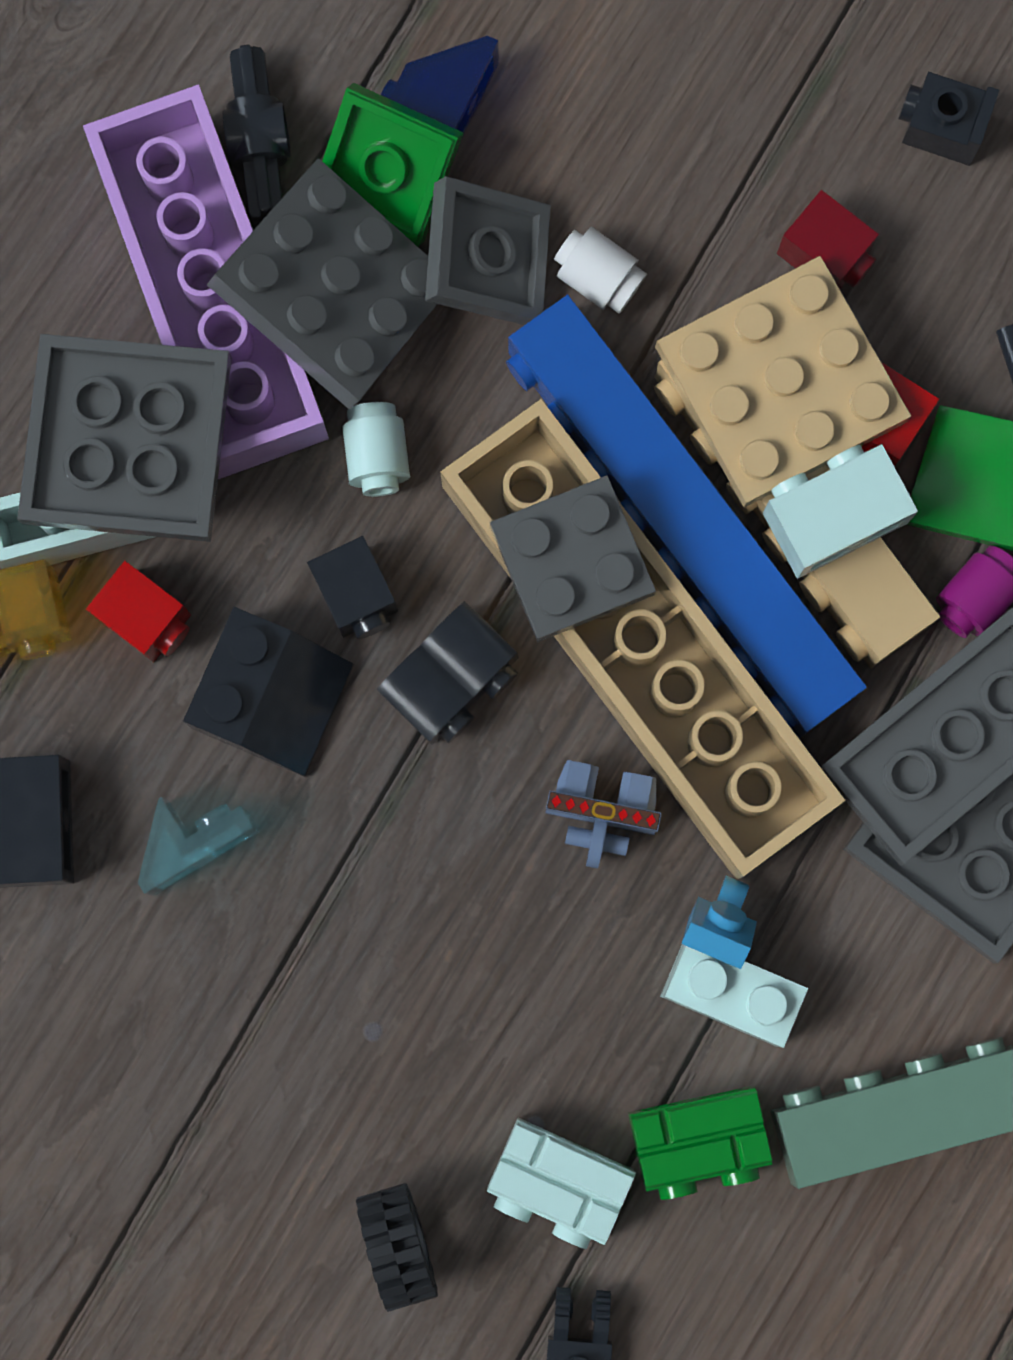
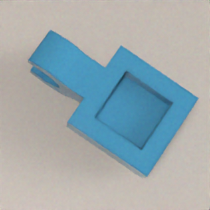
[681,875,757,969]

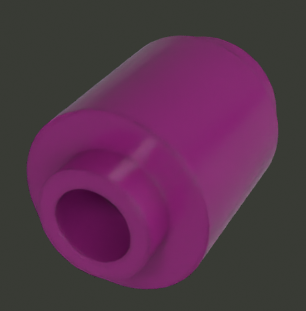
[936,545,1013,638]

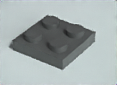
[425,176,551,325]
[490,475,656,643]

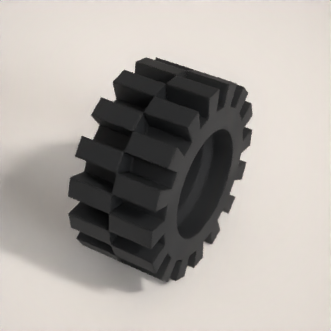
[356,1183,438,1312]

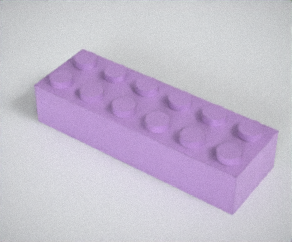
[83,84,329,479]

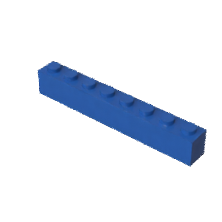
[506,294,867,739]

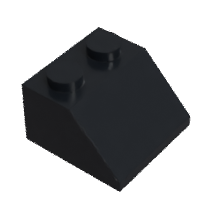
[183,606,354,777]

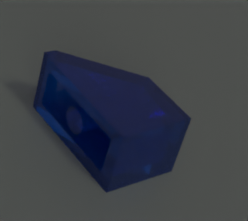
[381,35,499,137]

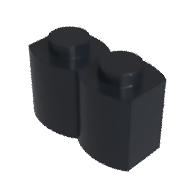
[377,601,519,745]

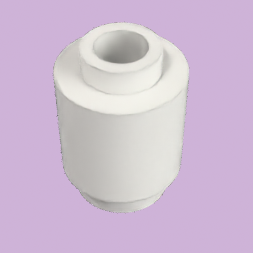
[554,226,647,314]

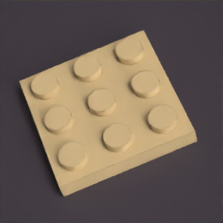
[655,256,911,508]

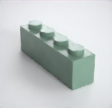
[771,1037,1013,1189]

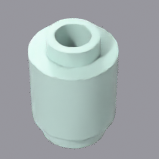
[343,402,410,497]

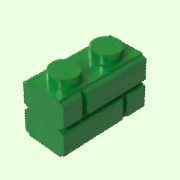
[628,1086,772,1200]

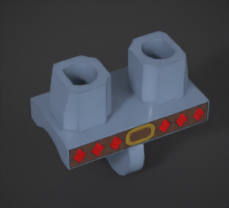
[545,760,661,869]

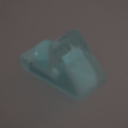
[138,796,260,896]

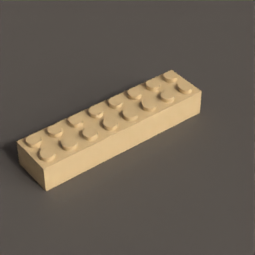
[440,399,846,880]

